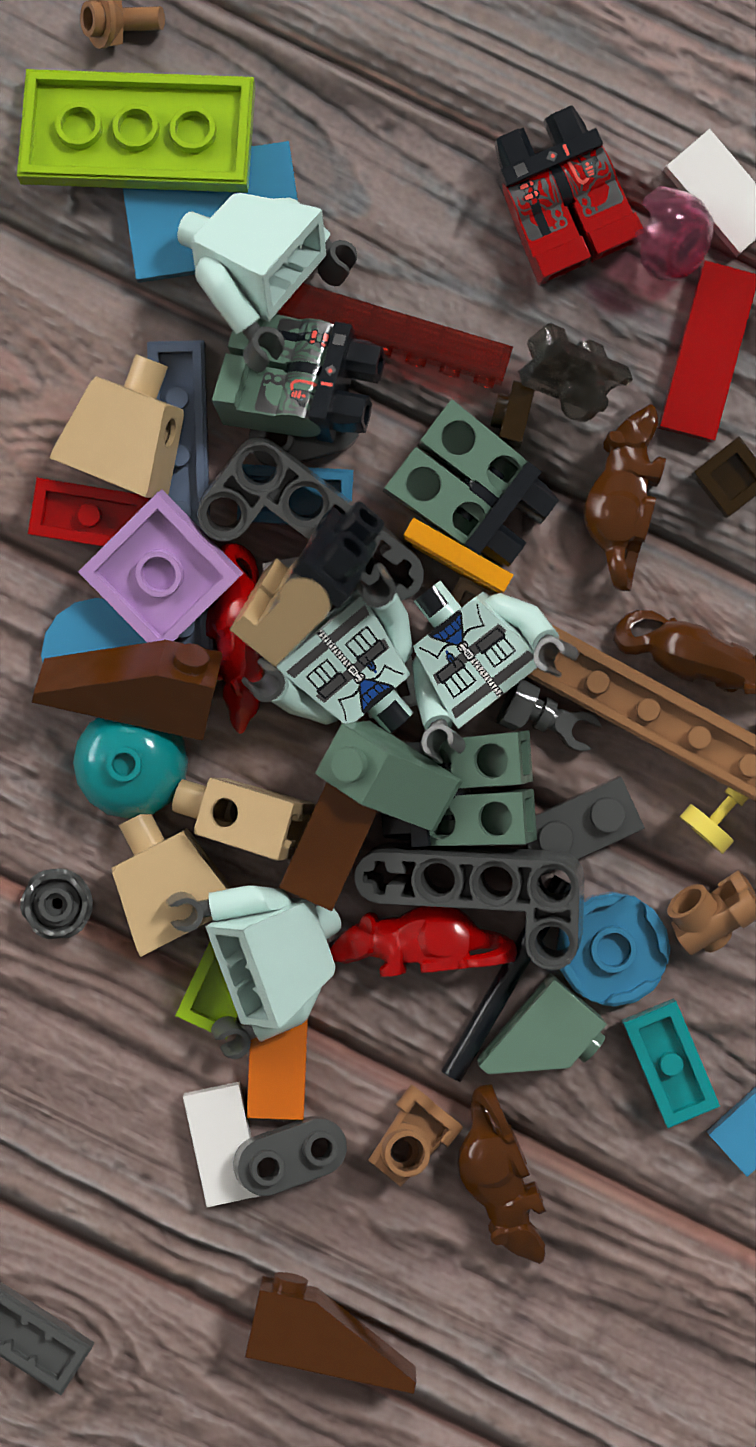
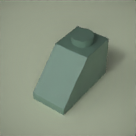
[315,721,463,831]
[477,973,607,1074]

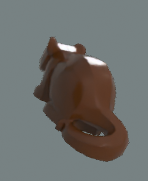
[584,404,666,591]
[613,610,756,695]
[457,1084,546,1264]

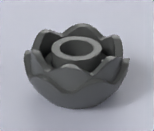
[20,868,93,939]

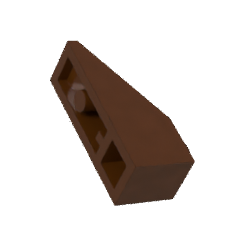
[32,640,223,741]
[245,1272,416,1394]

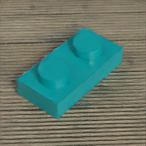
[621,998,720,1128]

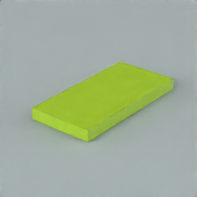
[17,69,256,193]

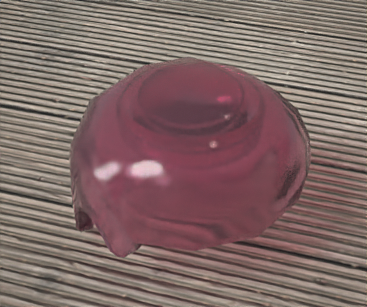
[635,186,714,282]

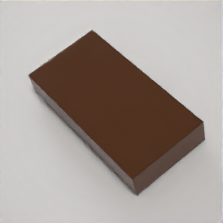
[279,782,377,911]

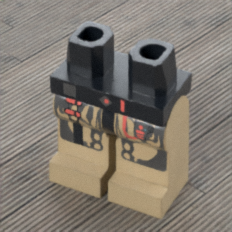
[230,501,385,667]

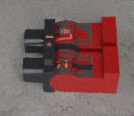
[495,105,646,286]

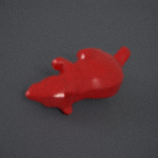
[206,543,264,734]
[330,906,517,977]

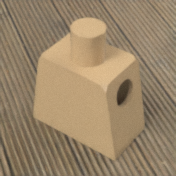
[50,354,184,498]
[172,777,315,860]
[112,814,233,957]

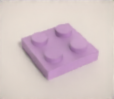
[78,490,243,642]

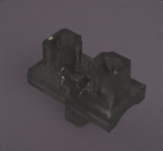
[518,323,633,422]

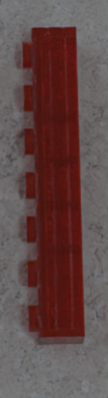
[276,283,513,389]

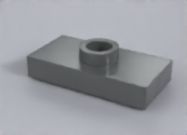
[0,1282,95,1395]

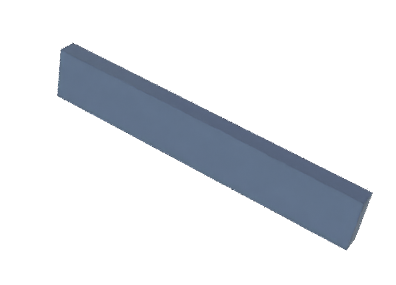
[147,340,214,650]

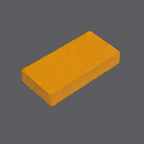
[403,517,514,594]

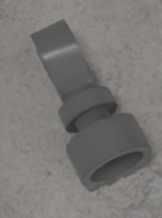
[496,679,602,751]

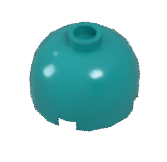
[73,717,189,819]

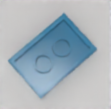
[123,141,298,283]

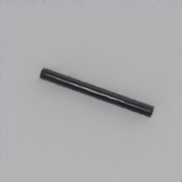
[441,874,571,1082]

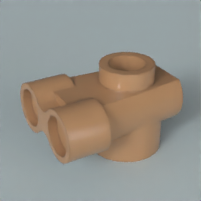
[667,870,756,955]
[368,1085,464,1187]

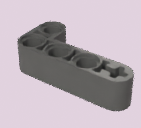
[198,437,424,600]
[354,842,585,970]

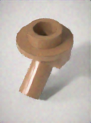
[80,0,165,49]

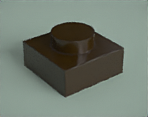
[490,381,536,449]
[691,437,756,518]

